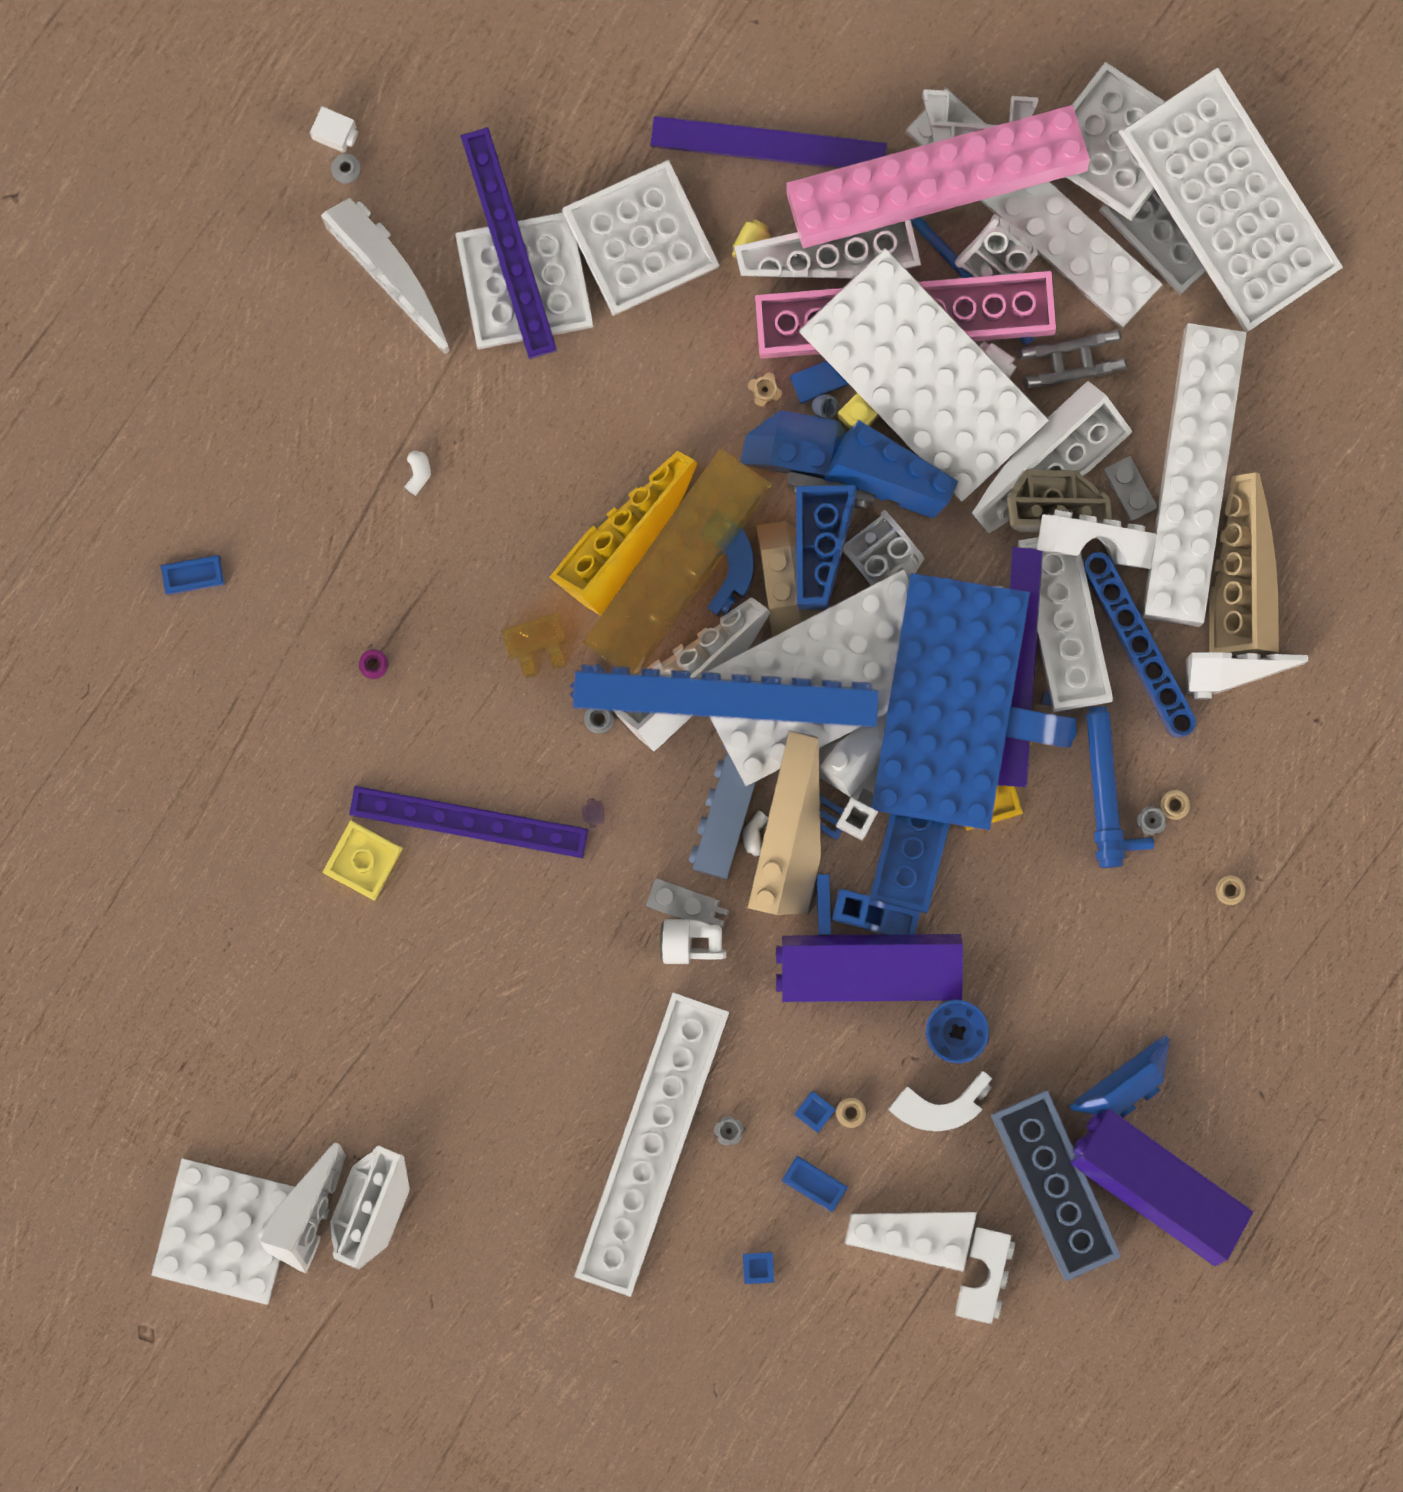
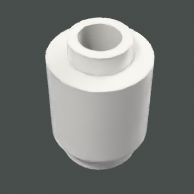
[980,341,1016,378]

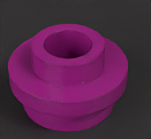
[359,649,389,679]

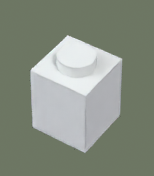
[310,106,358,153]

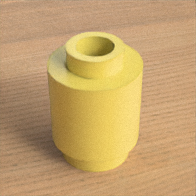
[732,219,772,258]

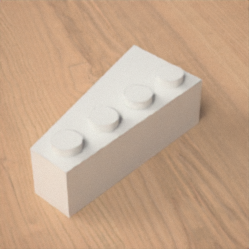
[844,1212,977,1271]

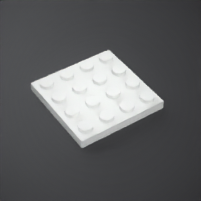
[1067,62,1165,220]
[562,160,720,316]
[455,213,593,349]
[151,1158,295,1305]

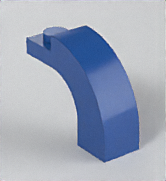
[701,508,755,617]
[1006,706,1077,748]
[832,889,920,935]

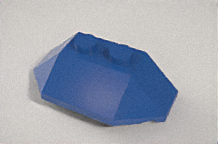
[740,410,846,484]
[1067,1035,1170,1118]

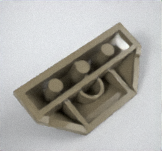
[1007,470,1112,533]

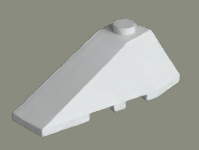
[1186,652,1308,700]
[819,713,887,797]
[259,1143,346,1273]

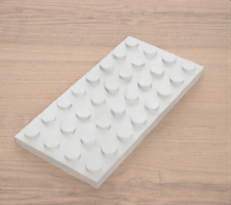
[1119,68,1343,332]
[799,248,1049,501]
[697,570,909,786]

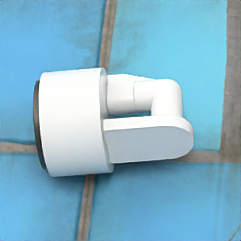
[660,919,726,964]

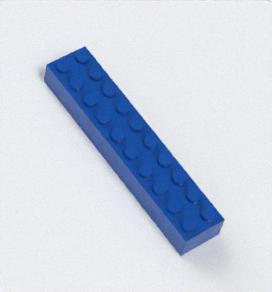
[573,664,879,727]

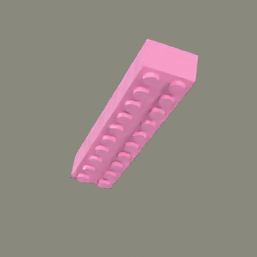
[787,105,1090,249]
[755,271,1056,359]

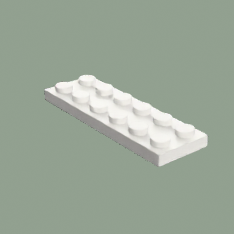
[1017,537,1113,712]

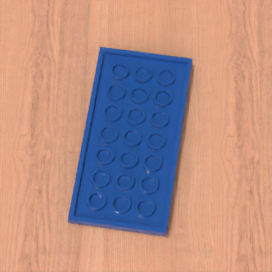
[871,573,1030,830]

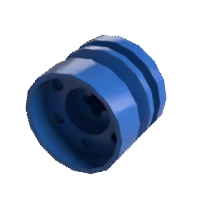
[926,1000,990,1064]

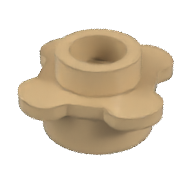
[748,373,782,407]

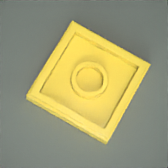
[322,820,403,901]

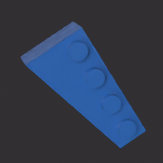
[823,420,959,519]
[796,485,857,611]

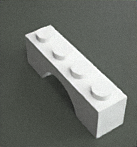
[1037,510,1156,569]

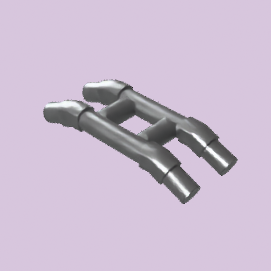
[1017,329,1128,388]

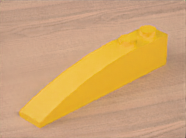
[549,451,698,616]

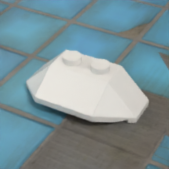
[330,1146,410,1269]

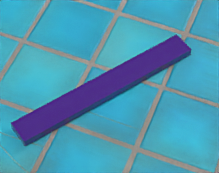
[650,116,887,169]
[460,127,557,360]
[998,547,1043,787]
[349,786,589,859]

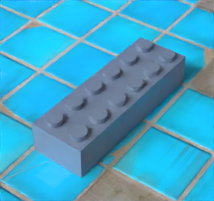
[990,1090,1121,1281]

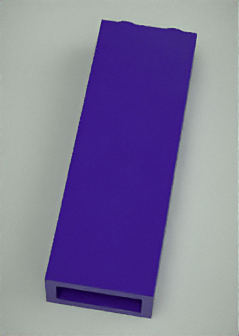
[776,934,963,1002]
[1070,1109,1254,1266]

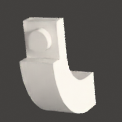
[836,763,879,840]
[887,1071,992,1131]

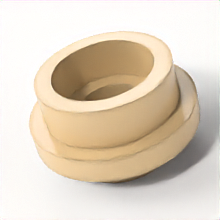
[1160,790,1190,820]
[1215,875,1246,905]
[836,1098,866,1128]

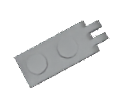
[646,878,729,927]

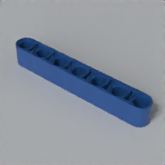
[1084,552,1196,738]

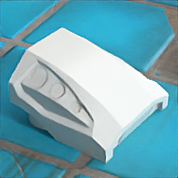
[955,214,1038,277]
[843,510,924,586]

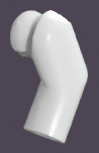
[404,450,431,496]
[742,810,769,856]

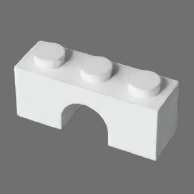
[955,1226,1015,1324]

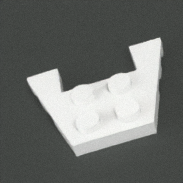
[922,89,1038,142]

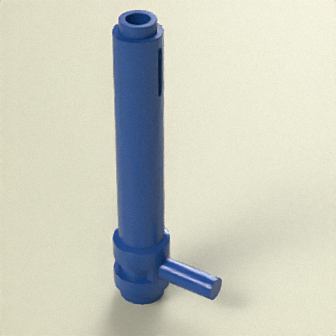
[1086,706,1154,868]

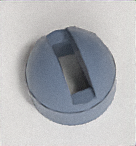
[812,394,838,419]

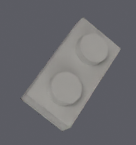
[1103,456,1158,523]

